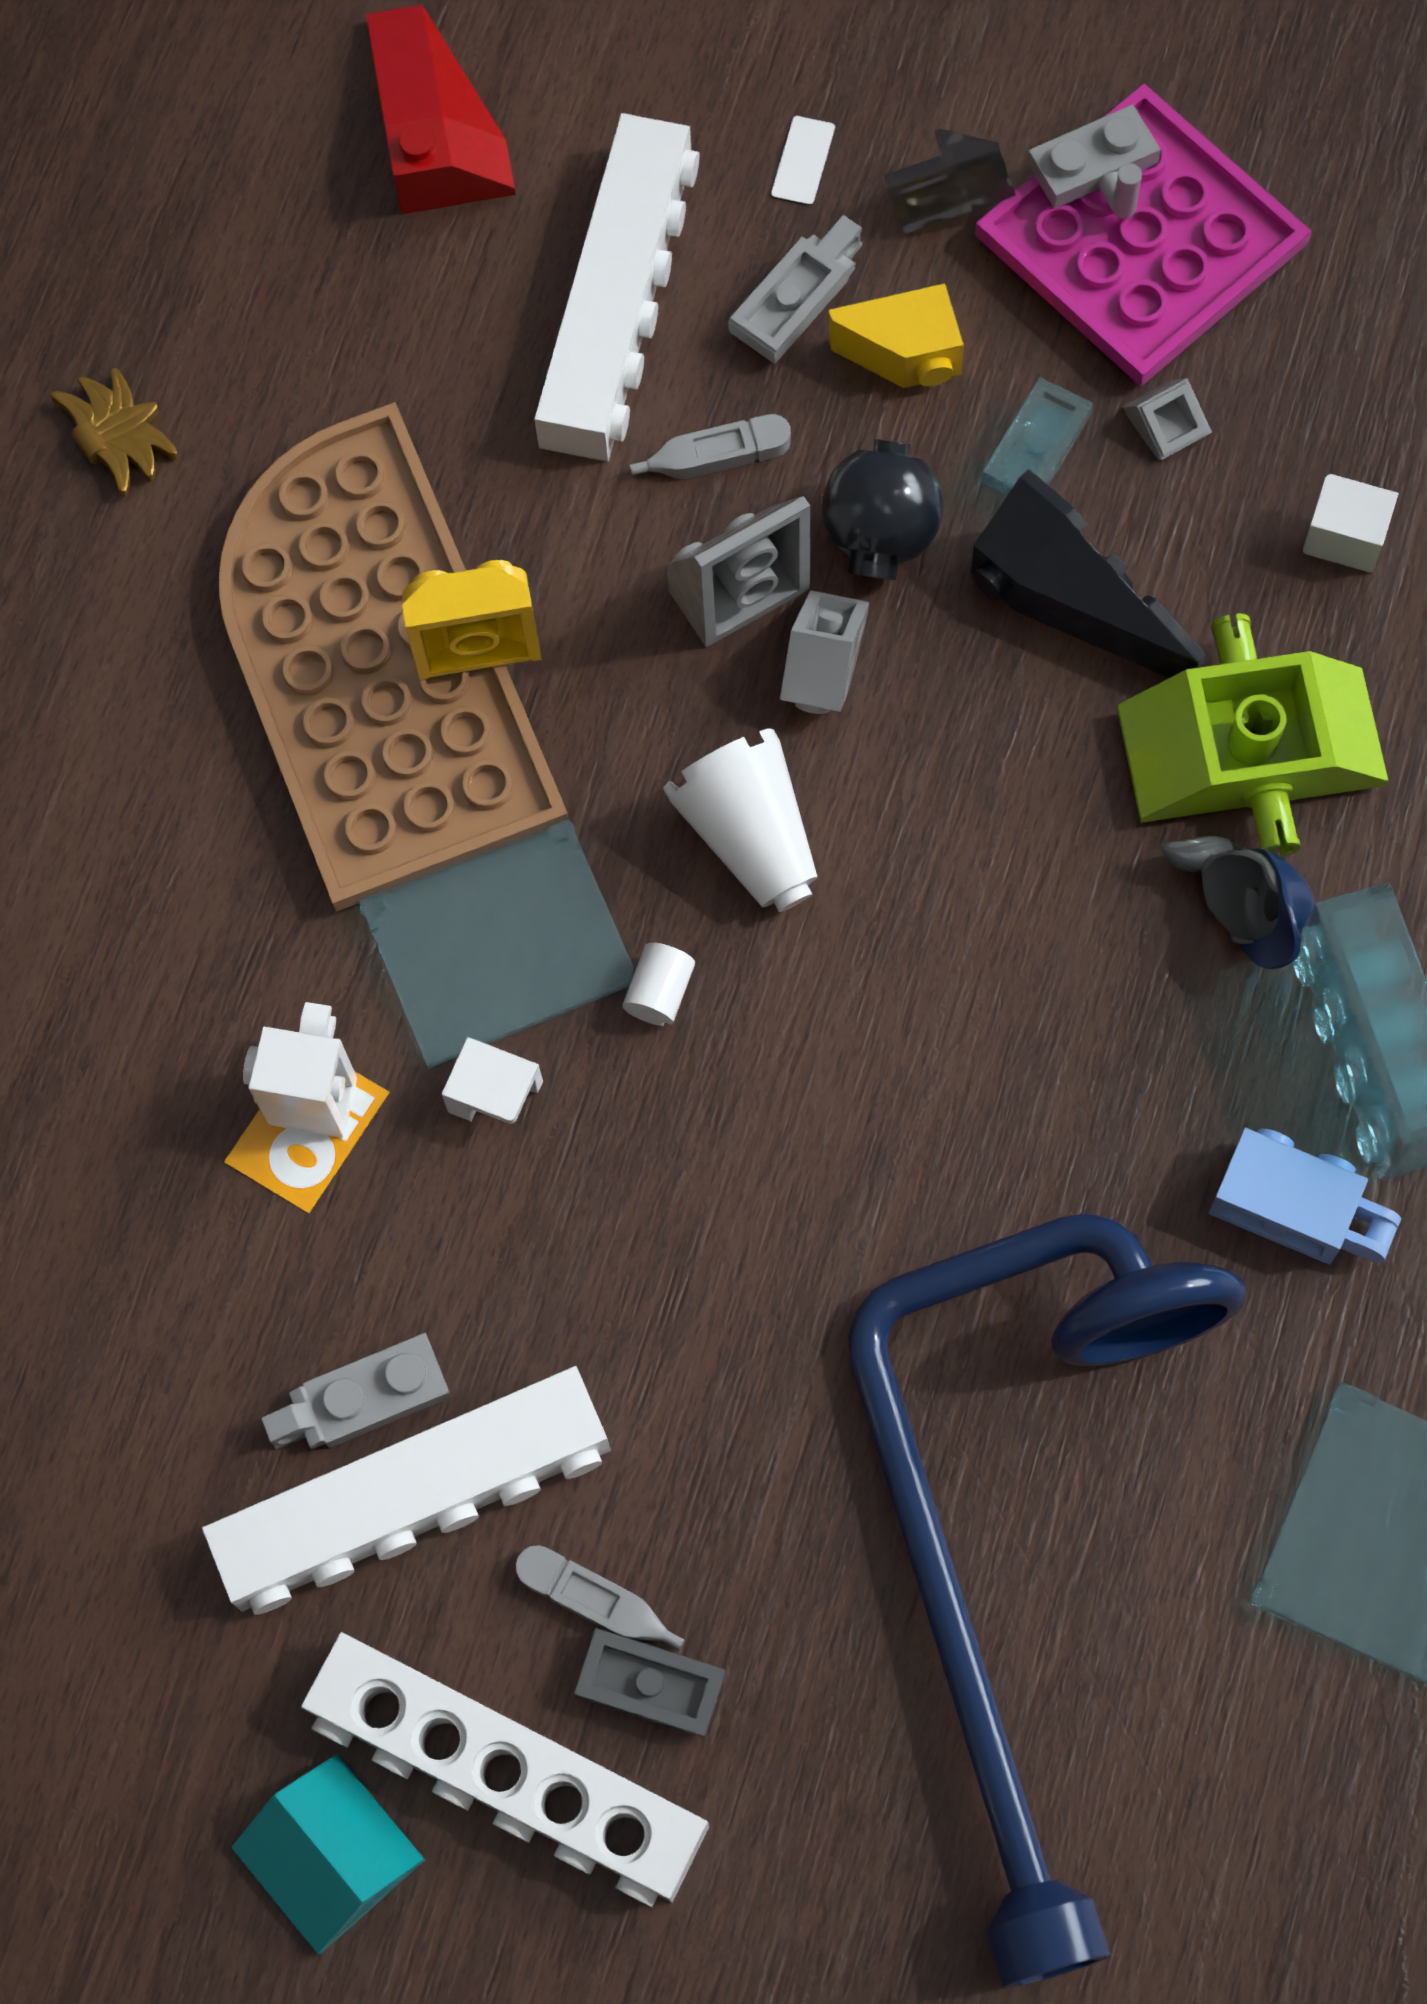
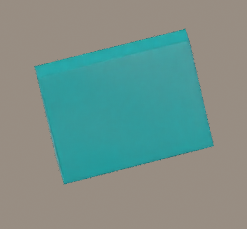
[231,1754,425,1955]

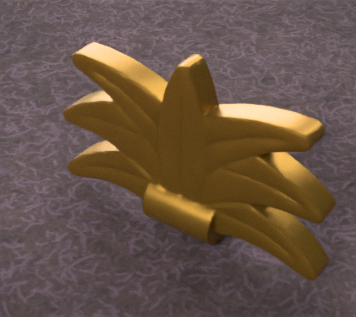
[51,368,178,498]

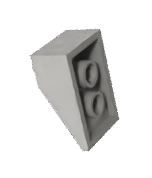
[666,496,810,648]

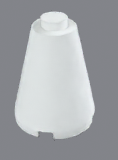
[663,729,818,912]

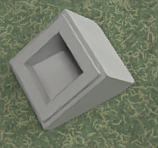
[1123,378,1212,460]

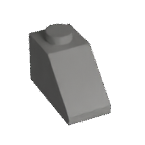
[780,590,870,714]

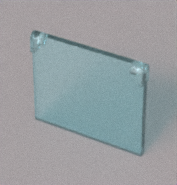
[359,818,635,1069]
[1250,1383,1427,1684]

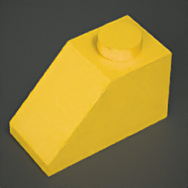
[828,283,964,388]

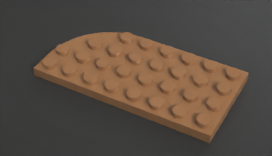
[219,402,569,912]

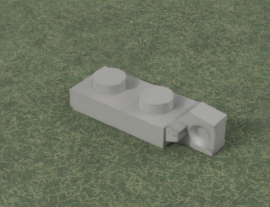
[728,215,862,364]
[261,1333,451,1449]

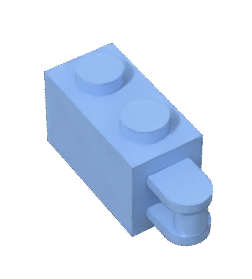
[1208,1128,1401,1265]

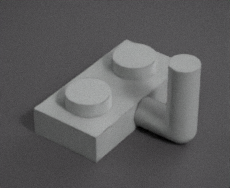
[1027,104,1161,219]

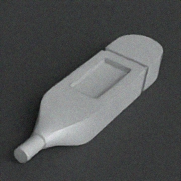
[630,414,791,480]
[516,1545,684,1650]

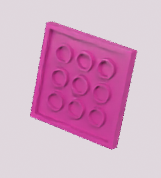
[975,84,1312,387]

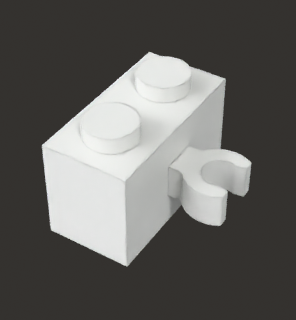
[243,1002,357,1138]

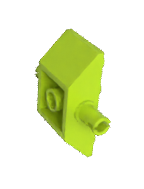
[1117,613,1388,857]

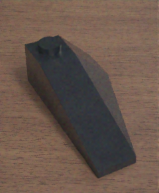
[971,469,1207,678]

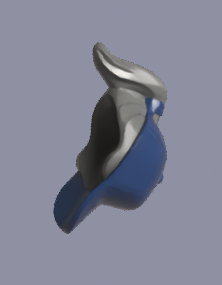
[1162,836,1315,969]

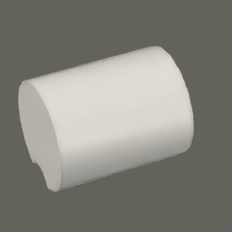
[623,943,695,1026]

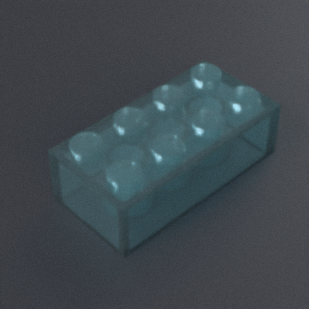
[1293,882,1427,1180]

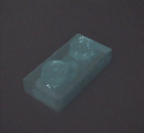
[982,377,1093,495]

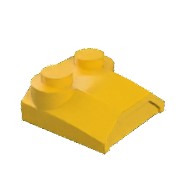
[402,560,542,680]

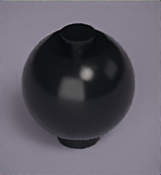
[822,439,944,580]

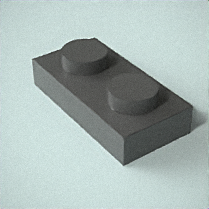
[574,1628,726,1739]

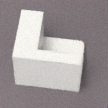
[1303,474,1399,573]
[442,1037,543,1124]

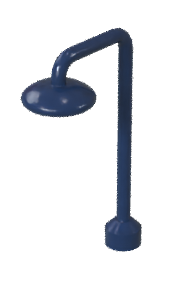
[848,1213,1246,1989]

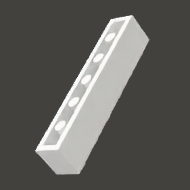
[535,113,699,462]
[202,1366,611,1615]

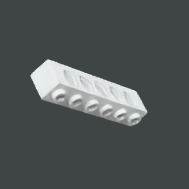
[301,1632,710,1907]

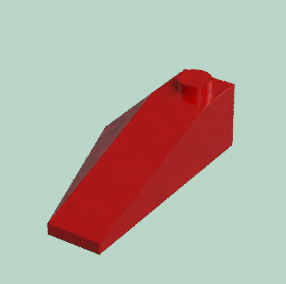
[366,5,516,215]

